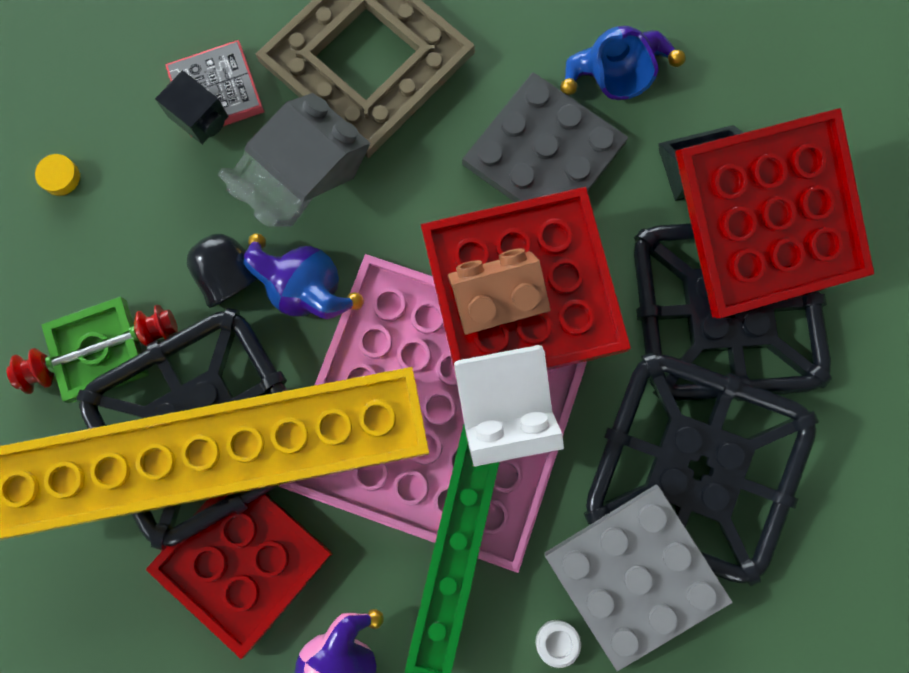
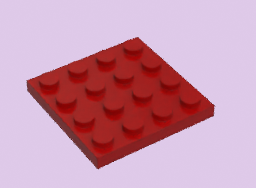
[675,108,874,318]
[421,187,631,375]

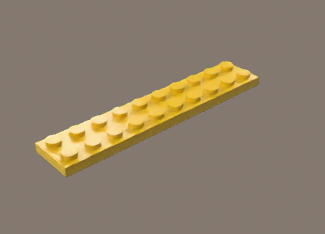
[0,367,429,540]

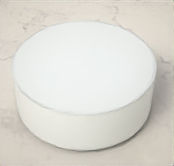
[535,620,581,668]

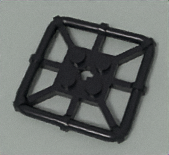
[634,223,832,401]
[76,308,288,551]
[584,352,819,586]

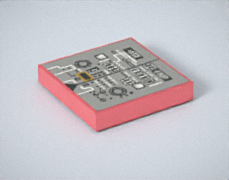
[165,40,264,137]

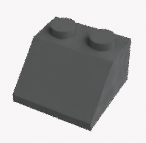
[244,93,371,203]

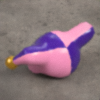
[295,609,384,673]

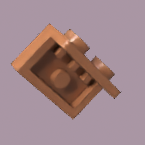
[448,249,551,335]

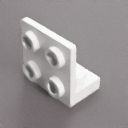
[454,345,564,466]

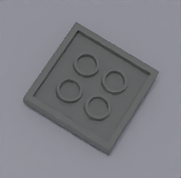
[462,72,628,202]

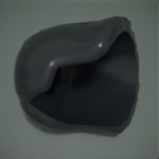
[187,234,258,308]

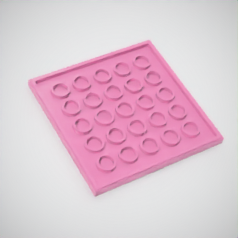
[278,254,587,573]

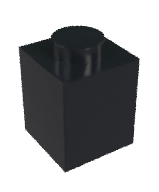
[155,70,229,144]

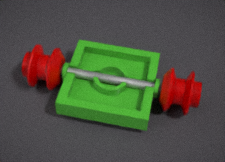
[6,296,178,404]

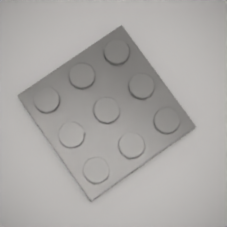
[545,484,733,672]

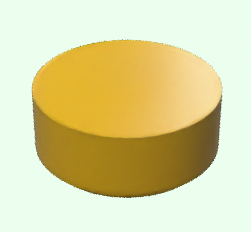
[35,154,80,196]

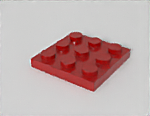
[145,494,333,659]

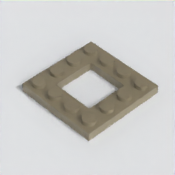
[256,0,475,159]

